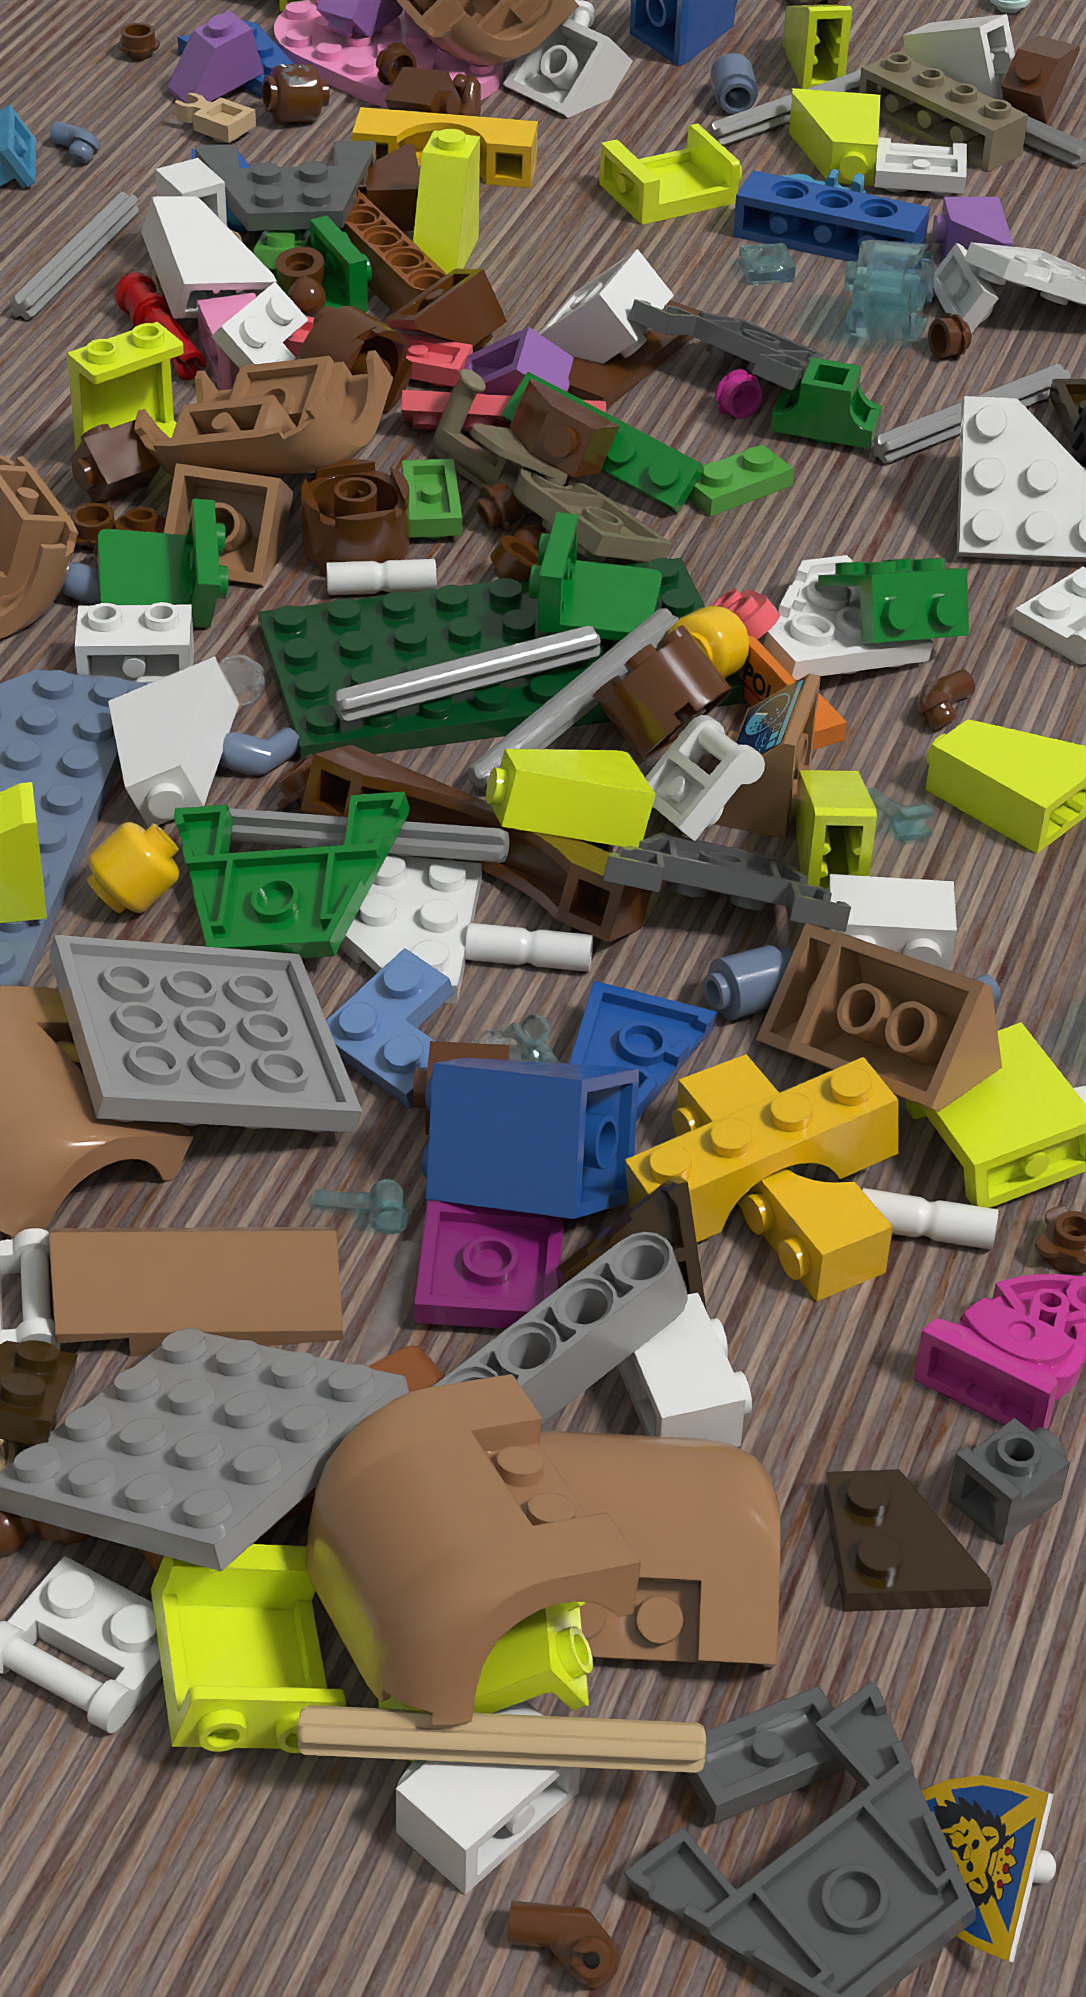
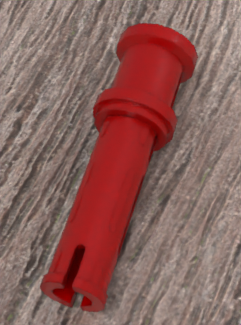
[114,272,207,380]

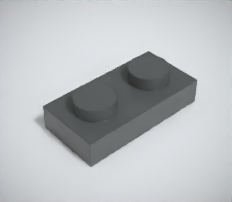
[684,1686,846,1824]

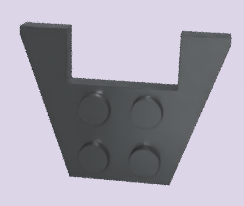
[195,141,376,231]
[628,299,825,390]
[603,832,851,932]
[624,1681,976,1997]

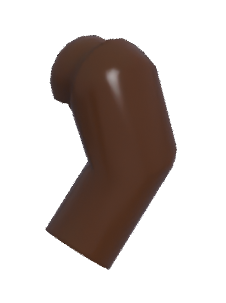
[453,73,481,117]
[917,669,975,730]
[508,1901,619,1988]

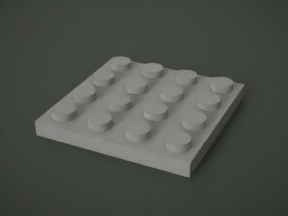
[49,935,362,1133]
[0,1328,409,1571]

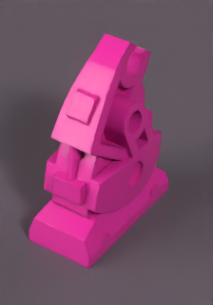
[914,1274,1086,1431]

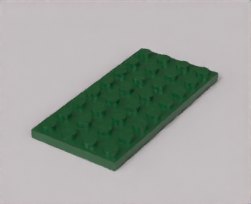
[258,558,745,760]

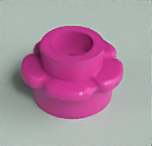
[714,369,762,419]

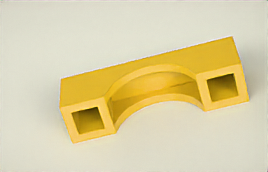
[352,107,538,188]
[672,1054,893,1302]
[625,1057,898,1242]

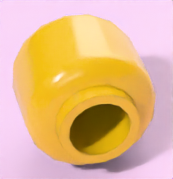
[668,605,750,678]
[87,822,180,914]

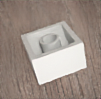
[503,18,633,118]
[539,249,674,364]

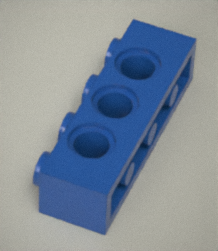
[733,170,930,266]

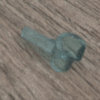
[868,787,934,842]
[502,1014,560,1063]
[314,1179,408,1234]

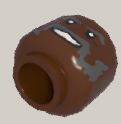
[262,64,330,123]

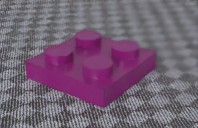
[414,1201,564,1329]

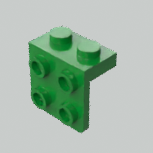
[271,215,372,318]
[97,499,229,628]
[529,512,662,642]
[818,558,969,643]

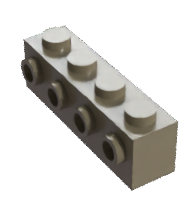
[859,52,1028,172]

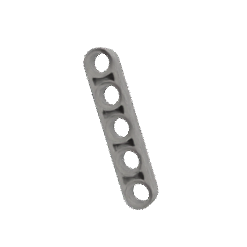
[432,1232,688,1424]

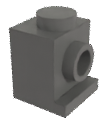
[948,1418,1070,1545]

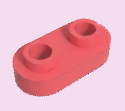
[712,588,780,640]

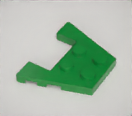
[174,792,410,958]

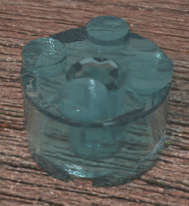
[845,239,934,343]

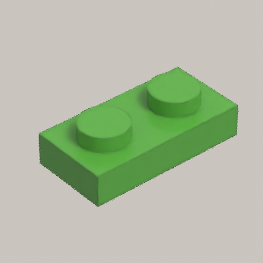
[254,229,311,269]
[687,444,794,517]
[402,459,462,539]

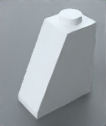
[902,14,1015,100]
[141,196,276,318]
[108,656,239,827]

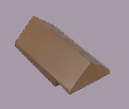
[756,923,1002,1112]
[49,1227,343,1356]

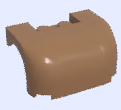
[396,0,579,66]
[135,350,393,477]
[0,455,78,639]
[0,986,194,1240]
[305,1374,641,1725]
[539,1431,780,1668]

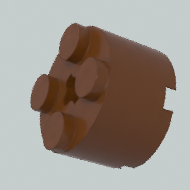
[294,306,412,414]
[301,459,410,578]
[592,625,732,760]

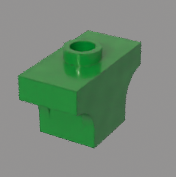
[771,357,882,449]

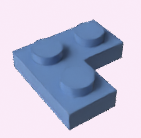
[326,948,454,1109]

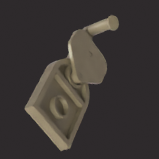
[433,369,673,564]

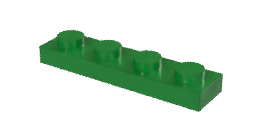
[502,371,704,514]

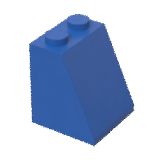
[629,0,737,66]
[422,1058,639,1219]

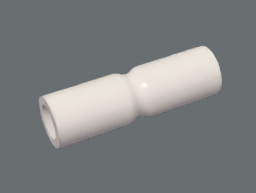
[326,559,437,595]
[465,923,593,972]
[863,1188,998,1250]

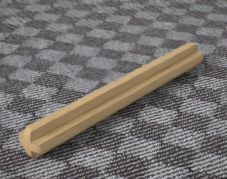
[297,1705,706,1773]

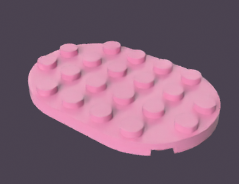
[274,0,505,108]

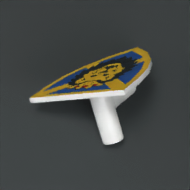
[922,1775,1056,1962]

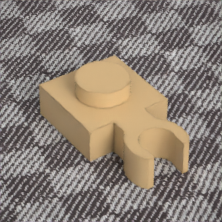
[175,93,256,143]

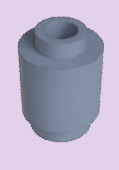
[710,53,758,115]
[704,945,793,1020]

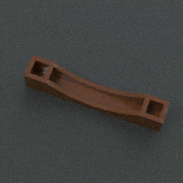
[301,745,652,942]

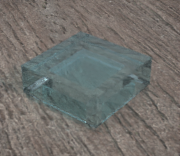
[739,243,796,285]

